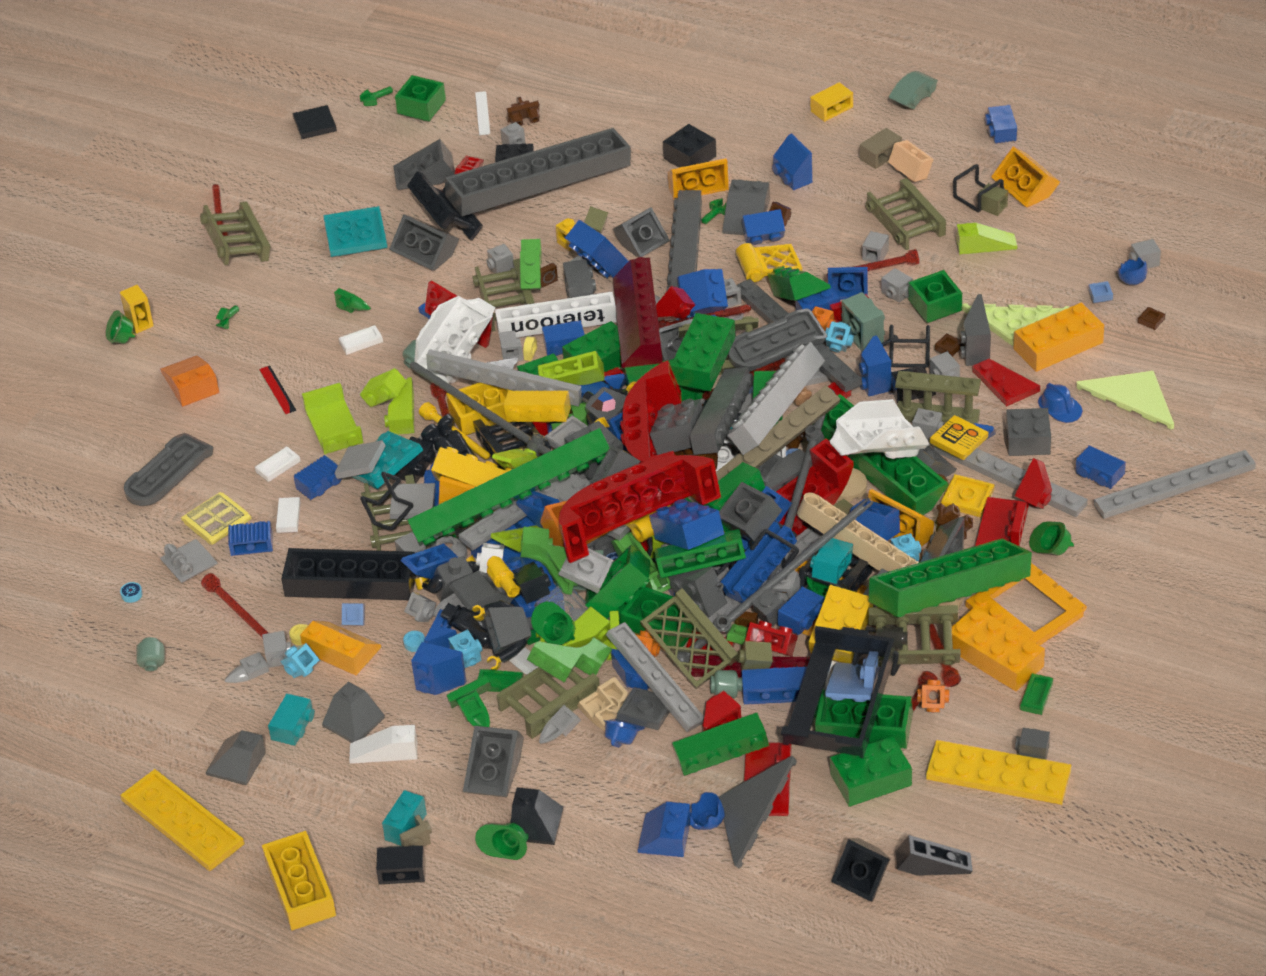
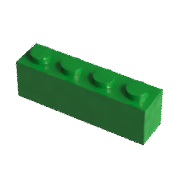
[654,529,746,578]
[672,712,769,776]

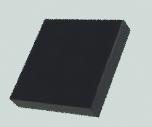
[292,105,337,139]

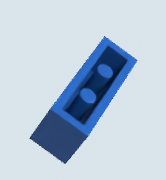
[742,667,807,705]

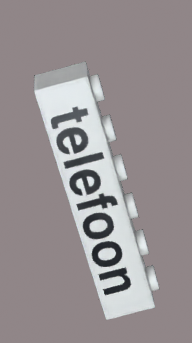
[495,292,617,339]

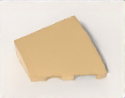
[577,677,628,731]

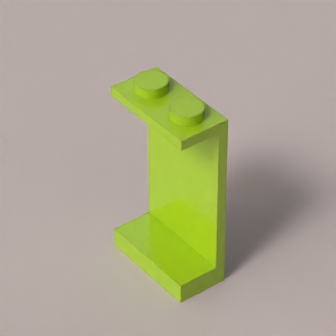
[302,383,363,455]

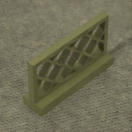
[641,588,738,689]

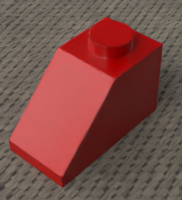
[656,286,695,321]
[1015,458,1052,509]
[703,691,742,731]

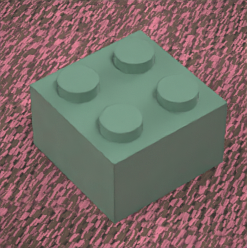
[842,292,885,352]

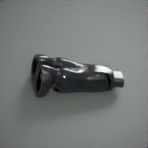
[421,414,481,462]
[440,603,499,657]

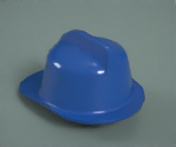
[1038,383,1083,423]
[603,719,645,748]

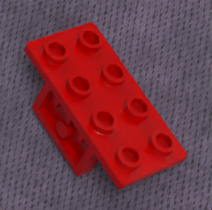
[425,280,493,348]
[975,497,1029,546]
[744,742,792,816]

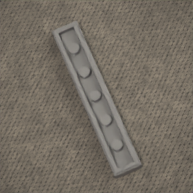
[606,622,704,732]

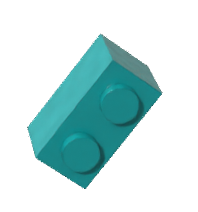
[810,538,853,584]
[268,693,315,746]
[382,790,427,846]

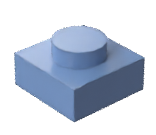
[1088,281,1113,303]
[342,603,365,625]

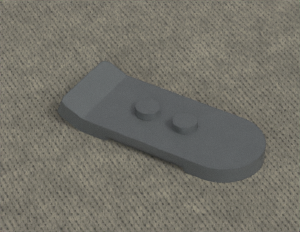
[728,309,827,371]
[124,433,214,506]

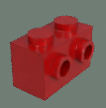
[745,620,798,657]

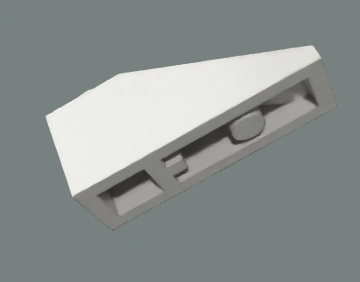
[349,725,418,763]

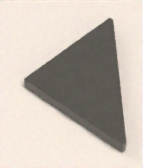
[719,756,797,869]

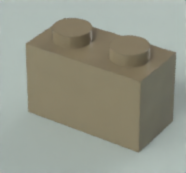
[860,128,902,169]

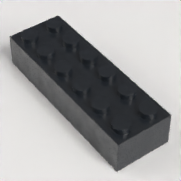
[281,548,416,600]

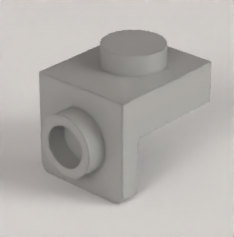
[404,592,436,623]

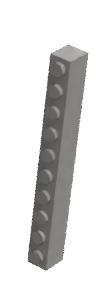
[728,341,825,455]

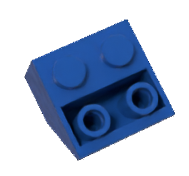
[849,499,900,541]

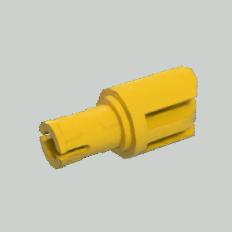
[487,556,520,598]

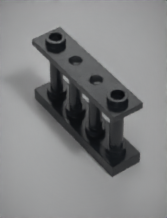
[407,171,483,241]
[473,419,551,470]
[799,550,875,592]

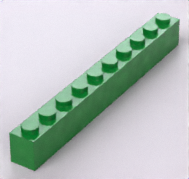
[407,428,610,546]

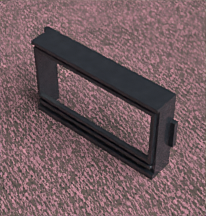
[781,626,895,759]

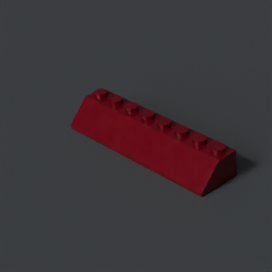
[613,257,663,368]

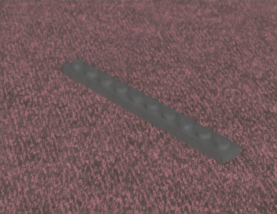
[737,279,862,393]

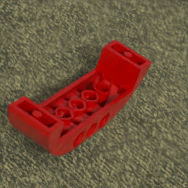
[620,361,682,463]
[735,439,854,563]
[559,455,721,563]

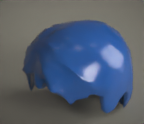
[1117,257,1148,285]
[689,792,725,830]

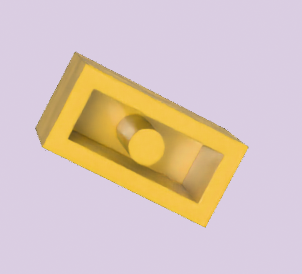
[810,82,853,122]
[120,285,154,334]

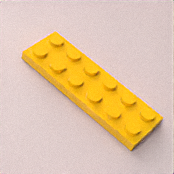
[926,740,1071,805]
[120,769,244,871]

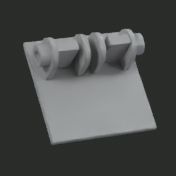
[160,539,218,583]

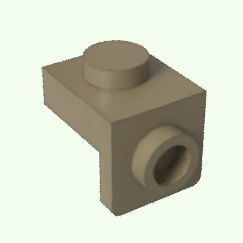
[400,815,432,847]

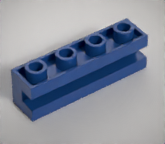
[721,521,797,603]

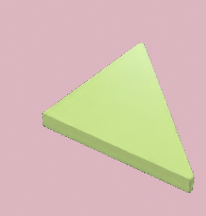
[962,303,1069,347]
[1076,371,1174,429]

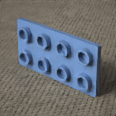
[825,651,880,702]

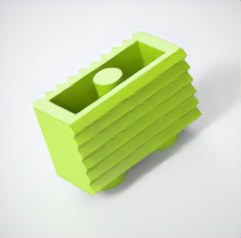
[360,368,407,407]

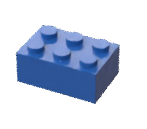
[565,220,629,278]
[649,499,724,550]

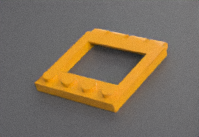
[965,563,1087,645]

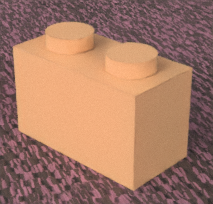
[888,140,934,182]

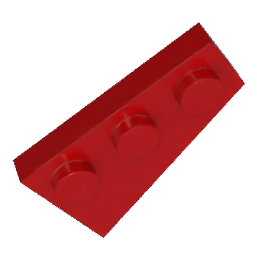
[972,358,1041,407]

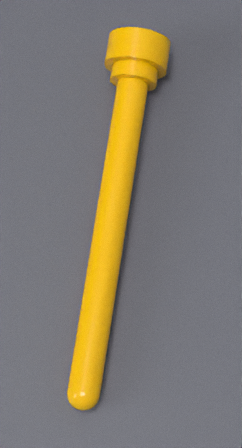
[419,402,490,459]

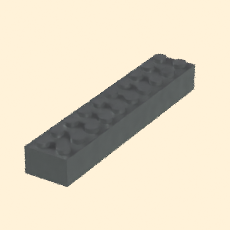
[445,128,631,216]

